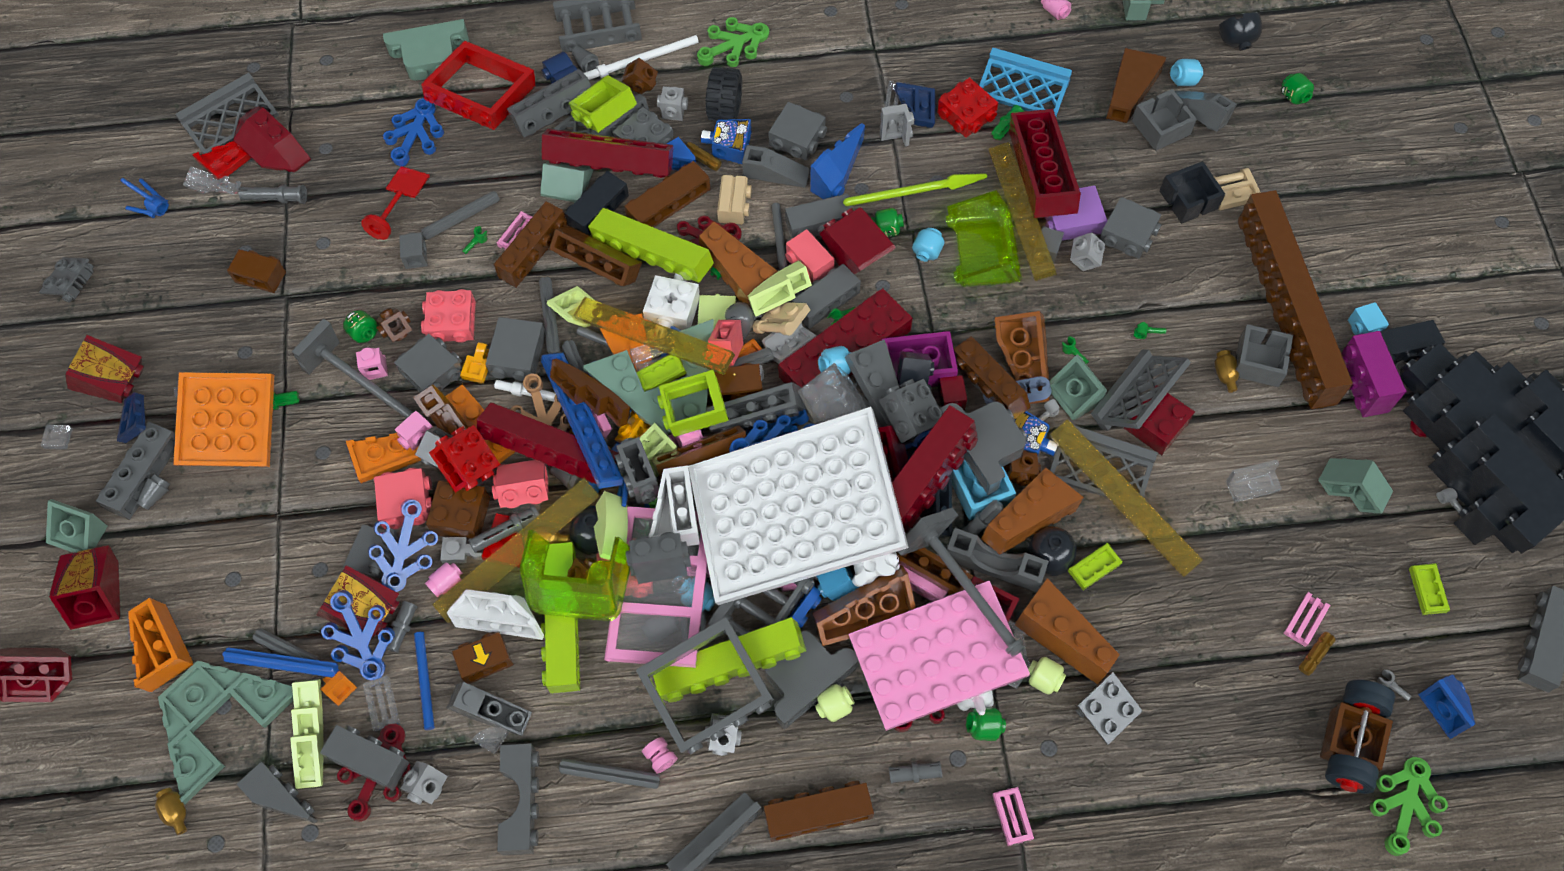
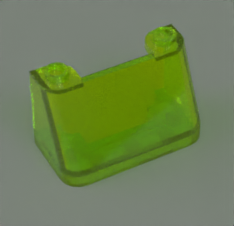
[946,190,1022,287]

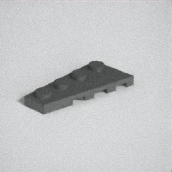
[845,339,899,429]

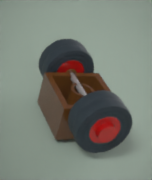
[1320,679,1395,794]

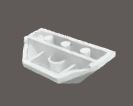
[447,589,544,640]

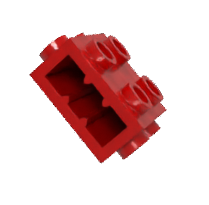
[937,77,999,138]
[429,425,500,493]

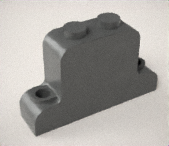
[940,402,1027,495]
[765,631,860,730]

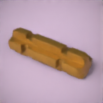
[686,142,722,171]
[1299,632,1335,676]

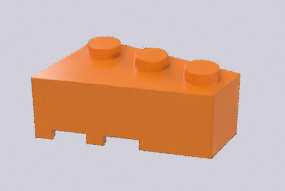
[128,598,194,692]

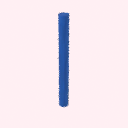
[414,632,435,730]

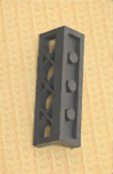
[666,792,762,871]

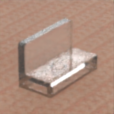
[1226,460,1282,503]

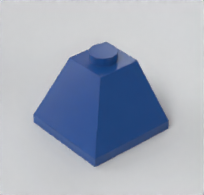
[1418,674,1475,739]

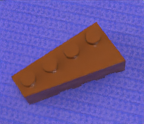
[699,222,778,307]
[981,468,1084,554]
[812,564,916,646]
[1014,578,1120,685]

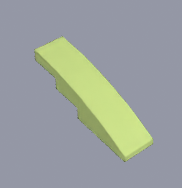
[291,679,324,789]

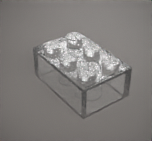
[797,363,877,424]

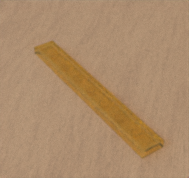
[989,142,1057,281]
[574,297,735,375]
[1049,419,1203,577]
[432,478,600,623]

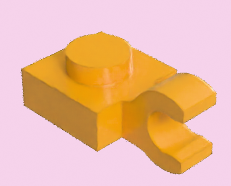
[460,342,489,384]

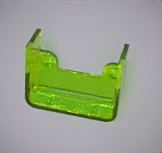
[520,530,630,621]

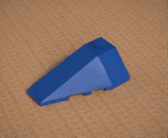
[810,123,865,199]

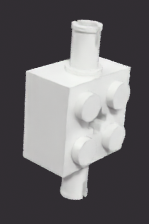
[643,273,700,345]

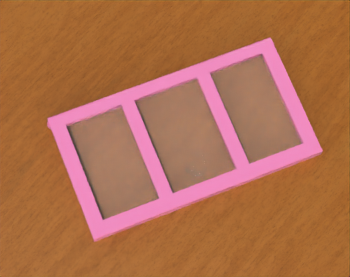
[604,507,708,668]

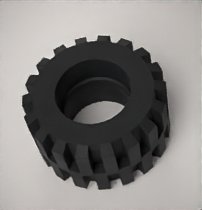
[706,66,742,121]

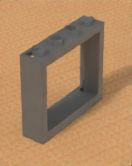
[636,617,774,755]

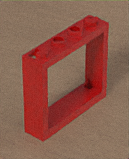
[421,41,536,130]

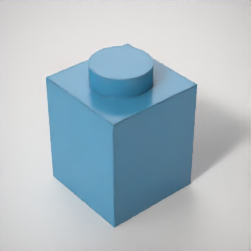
[817,566,859,601]

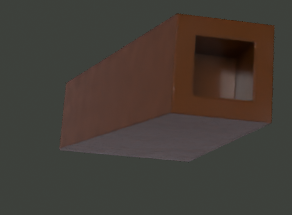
[1106,48,1166,123]

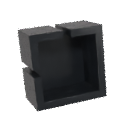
[1160,161,1226,224]

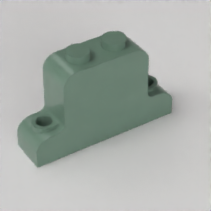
[383,19,469,80]

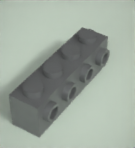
[507,69,591,137]
[706,382,806,433]
[96,422,175,520]

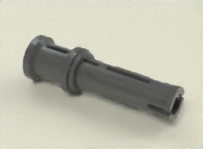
[239,184,307,204]
[468,504,542,553]

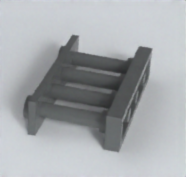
[553,0,642,53]
[707,577,815,636]

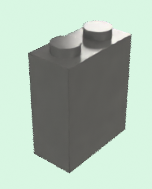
[485,317,545,381]

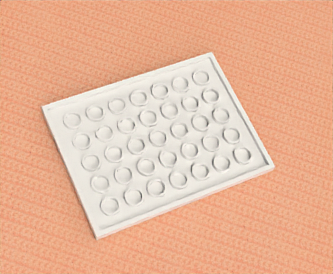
[688,407,909,605]

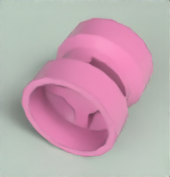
[642,737,677,774]

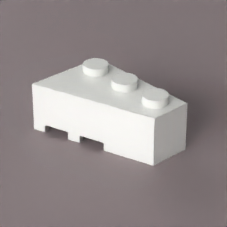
[648,466,700,546]

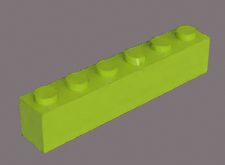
[588,208,714,283]
[539,542,580,694]
[653,617,806,703]

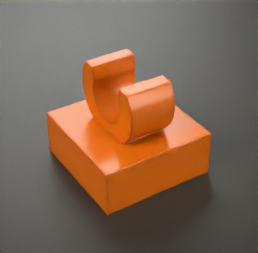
[320,671,357,706]

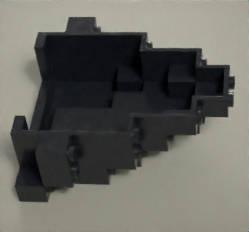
[1400,343,1564,554]

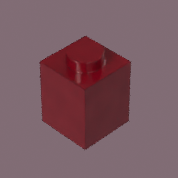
[938,375,967,410]

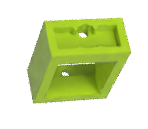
[569,75,637,133]
[657,370,729,437]

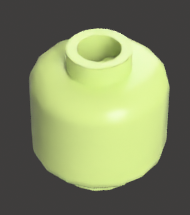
[1028,657,1066,694]
[815,684,855,722]

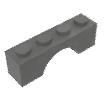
[947,528,1049,592]
[497,744,540,856]

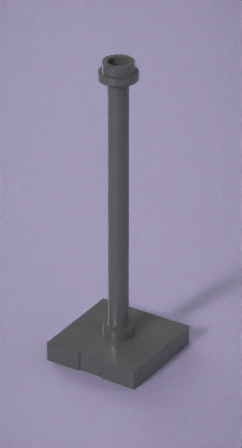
[292,318,426,419]
[898,508,1025,657]

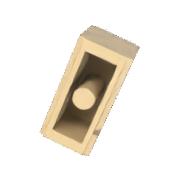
[717,175,752,225]

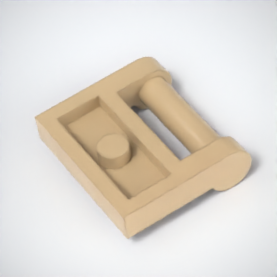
[1214,168,1261,210]
[752,302,810,336]

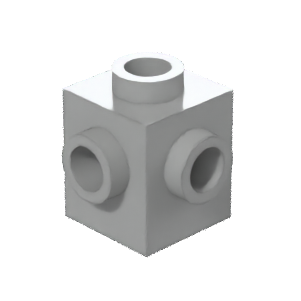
[657,86,688,121]
[1070,233,1105,271]
[705,714,742,756]
[400,761,448,805]

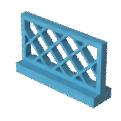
[979,47,1072,117]

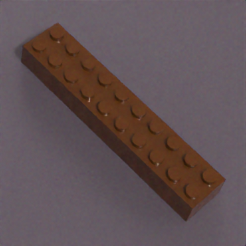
[1238,190,1353,409]

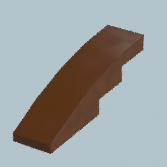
[550,358,630,427]

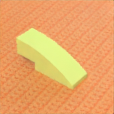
[748,261,812,317]
[594,491,628,564]

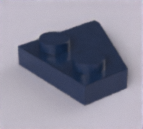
[894,82,935,128]
[117,392,146,444]

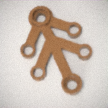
[510,374,571,432]

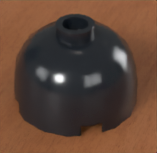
[1219,12,1263,51]
[569,506,599,555]
[1027,526,1076,576]

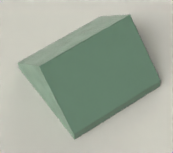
[540,161,594,202]
[1049,355,1107,420]
[46,499,108,553]

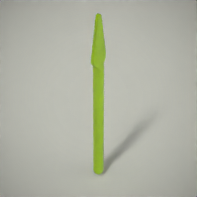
[843,174,988,206]

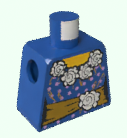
[701,119,752,164]
[1014,411,1059,456]

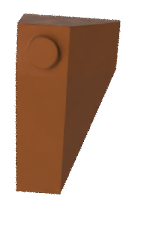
[995,311,1050,404]

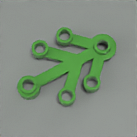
[697,17,769,67]
[1370,757,1448,856]

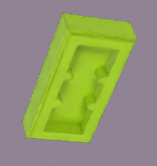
[636,351,687,392]
[1068,543,1123,590]
[1409,564,1450,615]

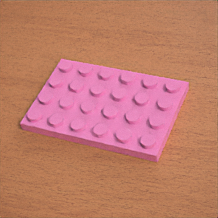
[849,581,1030,731]

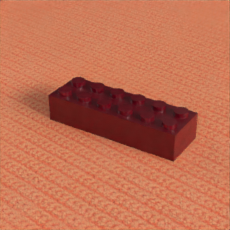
[1009,109,1081,218]
[778,288,913,408]
[892,405,978,535]

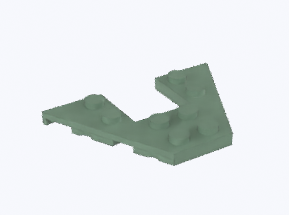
[583,319,714,435]
[158,661,294,805]

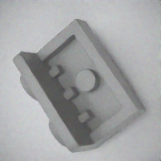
[880,104,914,146]
[762,322,816,364]

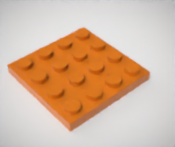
[173,372,275,467]

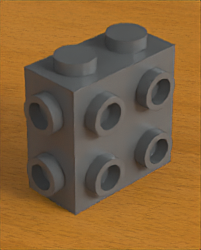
[768,102,827,161]
[613,107,674,144]
[1100,197,1162,259]
[394,334,462,393]
[879,379,943,443]
[614,437,659,504]
[626,532,691,584]

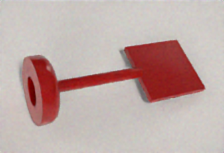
[361,166,430,240]

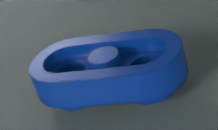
[787,585,822,628]

